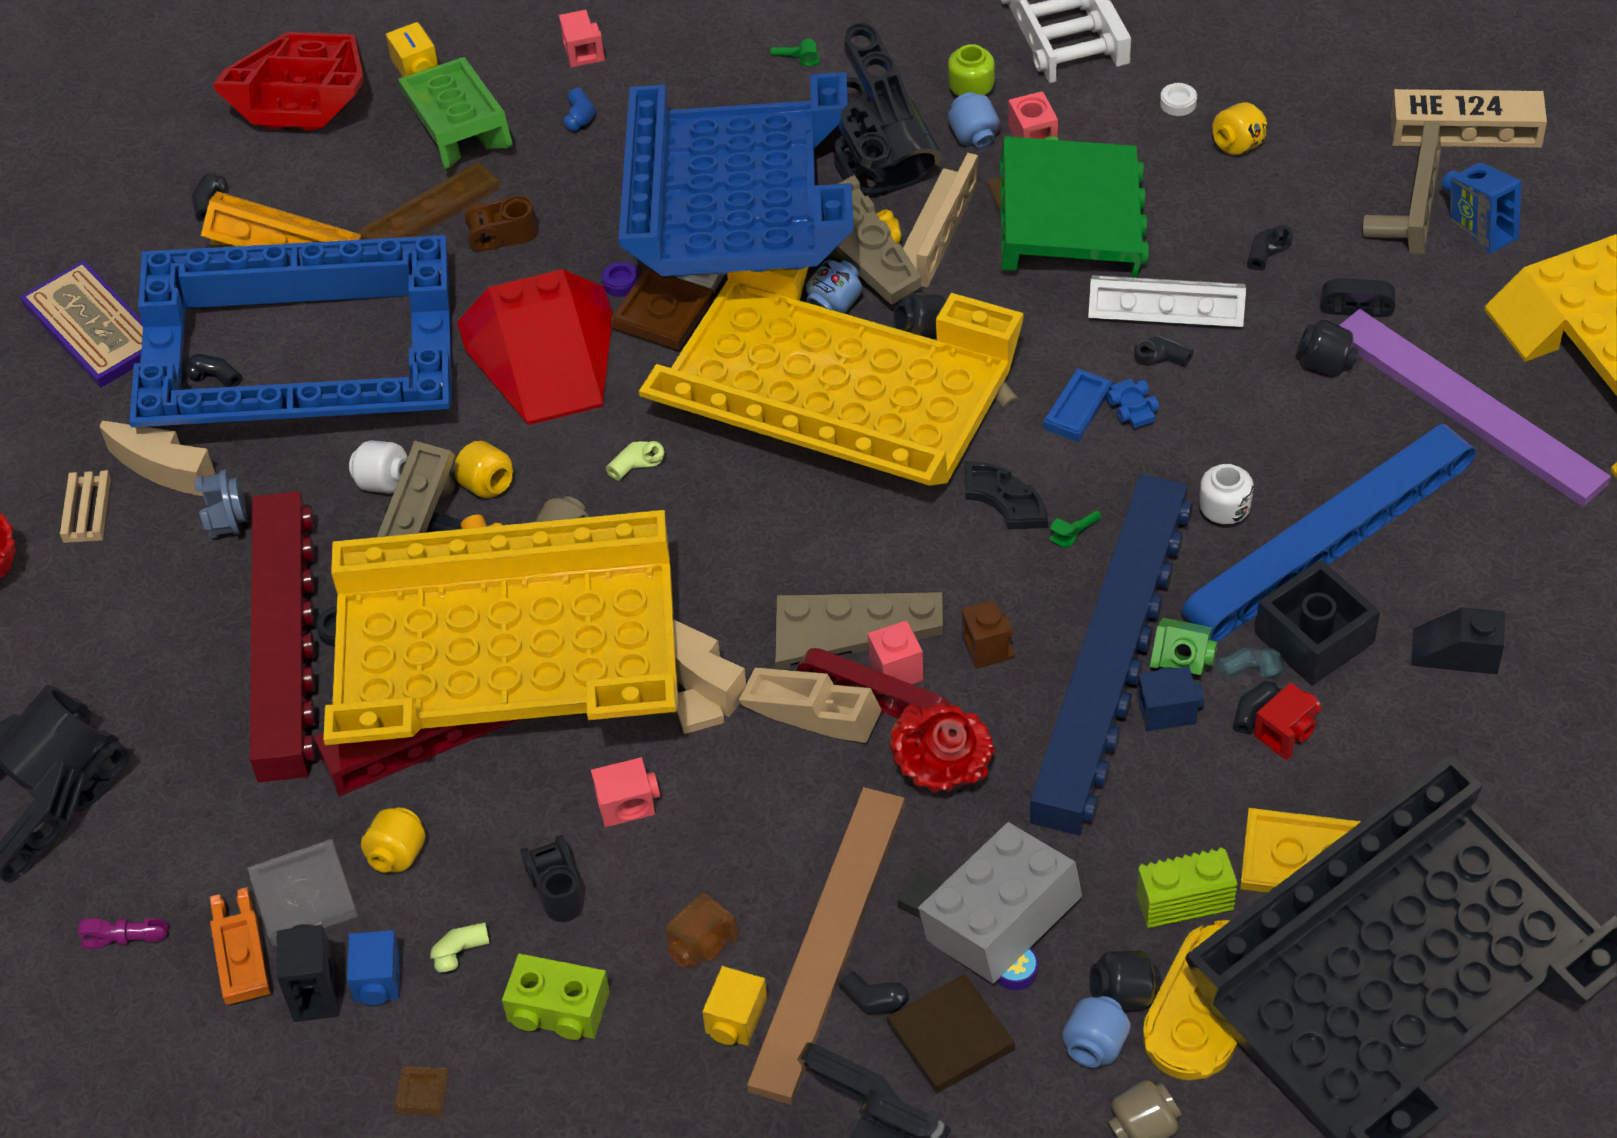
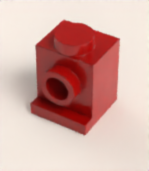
[1254,682,1321,761]

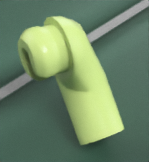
[606,441,664,481]
[430,922,490,973]

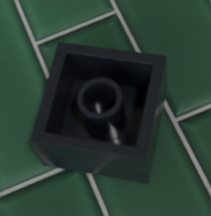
[1255,559,1380,685]

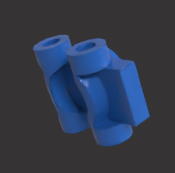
[1106,378,1159,428]

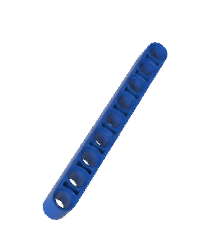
[1181,424,1476,641]

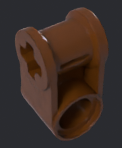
[465,195,539,252]

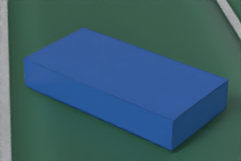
[1043,368,1113,442]

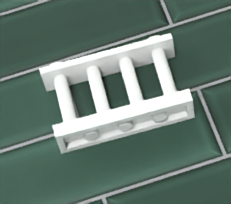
[1001,0,1131,83]

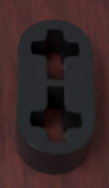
[1321,278,1395,317]

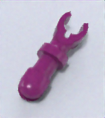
[77,918,168,949]

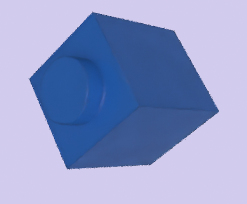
[347,930,401,1005]

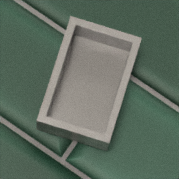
[918,822,1082,984]

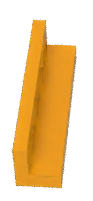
[201,191,361,246]

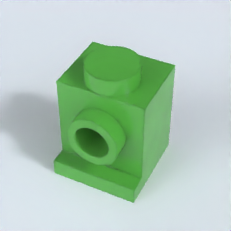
[1150,618,1218,675]

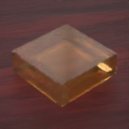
[394,1066,450,1117]

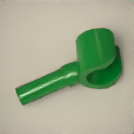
[770,39,819,66]
[1049,511,1101,548]

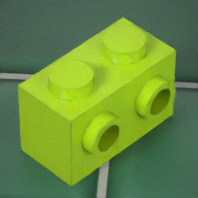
[502,953,610,1040]

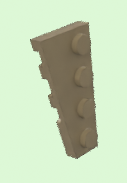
[832,175,921,305]
[775,592,943,670]

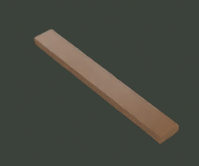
[747,787,905,1105]

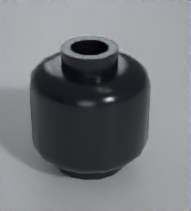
[893,293,946,340]
[1296,320,1358,377]
[1089,951,1161,1011]

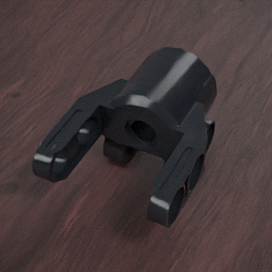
[833,22,942,199]
[0,685,130,882]
[797,1042,951,1138]

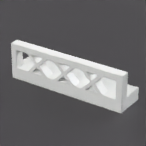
[1088,275,1246,327]

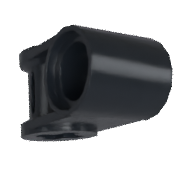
[520,835,584,922]

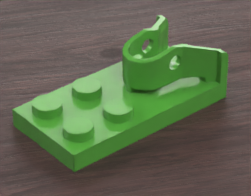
[398,57,513,169]

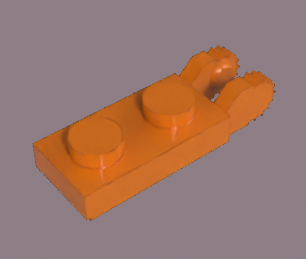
[210,887,271,1005]

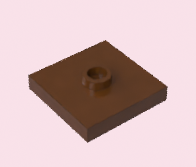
[611,268,714,350]

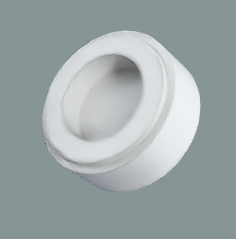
[1160,83,1197,116]

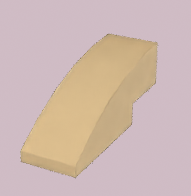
[99,421,215,496]
[674,620,746,717]
[739,668,882,743]

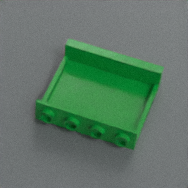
[999,136,1149,278]

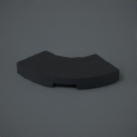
[964,461,1048,530]

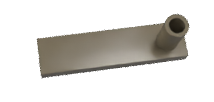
[1363,123,1442,254]
[377,441,455,537]

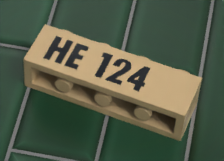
[1390,89,1547,147]

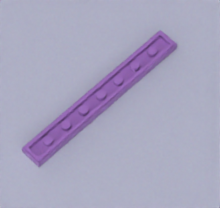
[1339,309,1611,507]

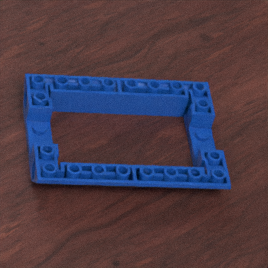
[129,235,452,427]

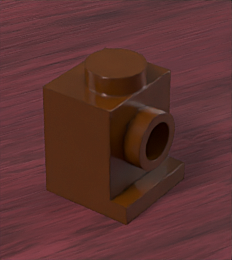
[962,600,1015,669]

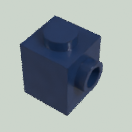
[1137,666,1204,731]

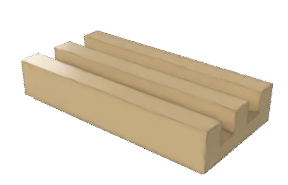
[60,470,111,543]

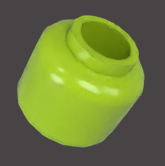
[948,44,995,96]

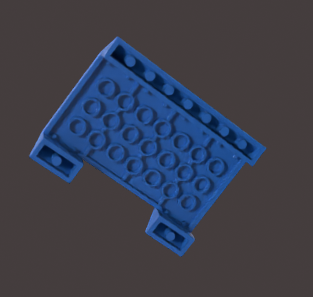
[618,72,854,277]

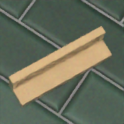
[903,153,978,287]

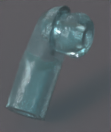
[1217,647,1283,679]

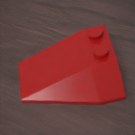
[214,32,364,131]
[457,269,613,425]

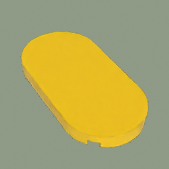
[1143,920,1239,1080]

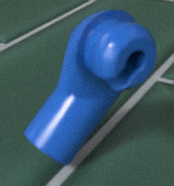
[563,88,596,132]

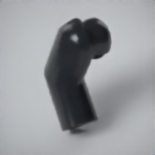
[191,172,227,222]
[1134,336,1194,367]
[1232,681,1283,735]

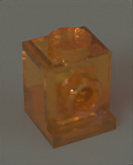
[665,892,738,969]

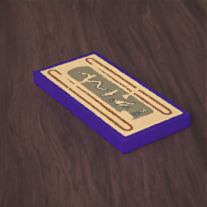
[20,260,143,388]

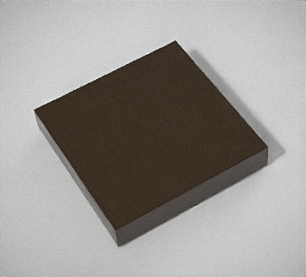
[887,974,1015,1094]

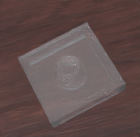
[247,839,358,946]

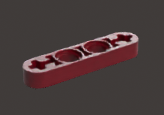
[797,648,951,719]

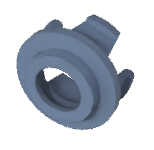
[195,469,248,538]

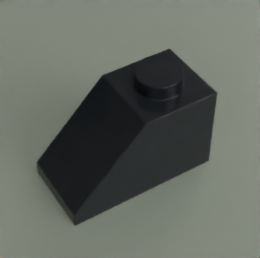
[1411,607,1505,675]

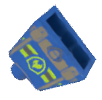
[1441,163,1521,254]

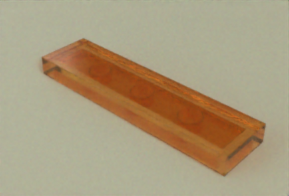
[358,162,501,240]

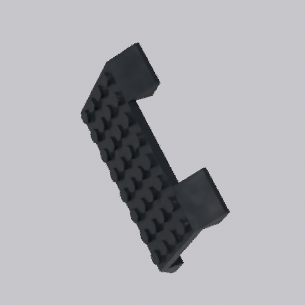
[1185,754,1617,1138]

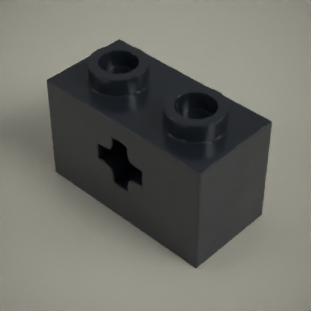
[277,924,339,1022]

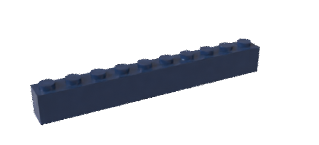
[1030,474,1193,836]

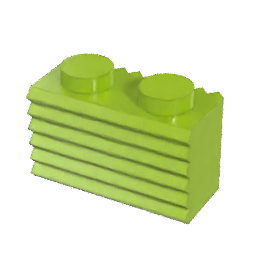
[1136,847,1237,928]

